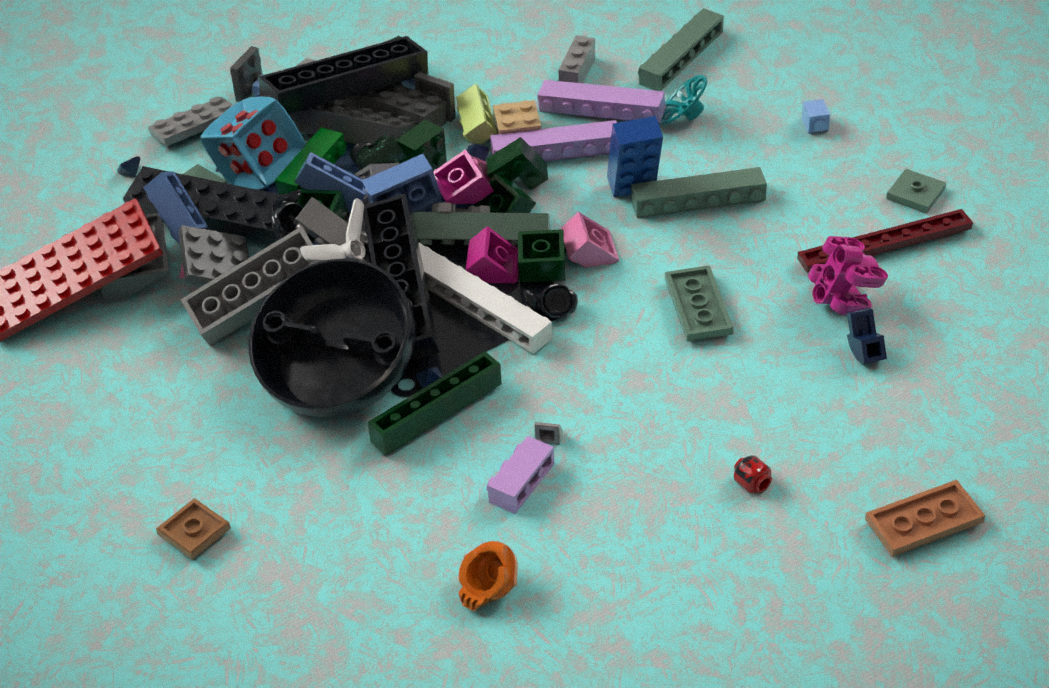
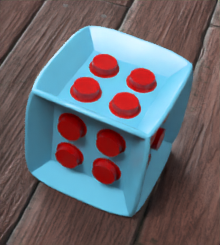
[200,97,306,190]

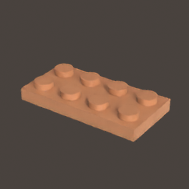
[865,480,985,557]

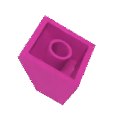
[433,149,494,204]
[466,226,519,283]

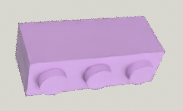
[487,436,554,514]

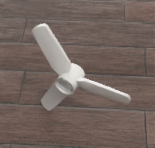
[300,198,367,262]

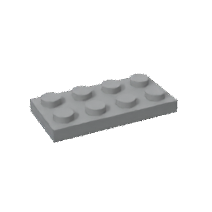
[148,97,233,146]

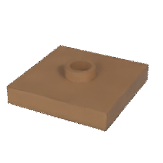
[156,498,231,560]

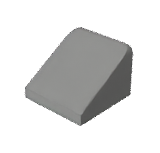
[534,422,562,444]

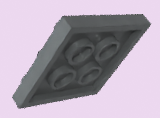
[178,225,249,284]

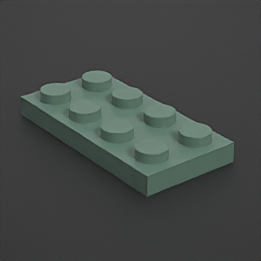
[665,265,733,341]

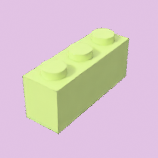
[456,84,497,145]

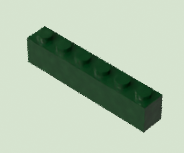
[368,351,502,456]

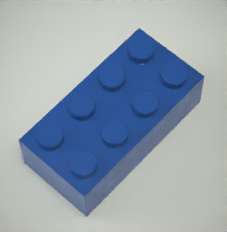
[607,116,663,197]

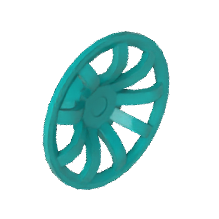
[661,74,707,124]

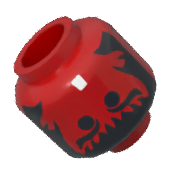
[733,455,772,493]

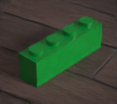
[275,127,346,195]

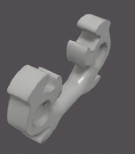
[432,203,490,213]

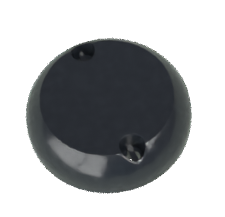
[249,258,416,418]

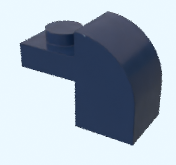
[847,308,887,364]

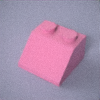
[560,212,619,268]

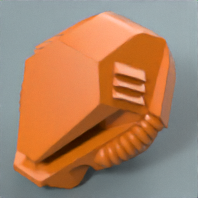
[458,541,518,611]

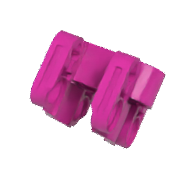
[808,236,888,315]

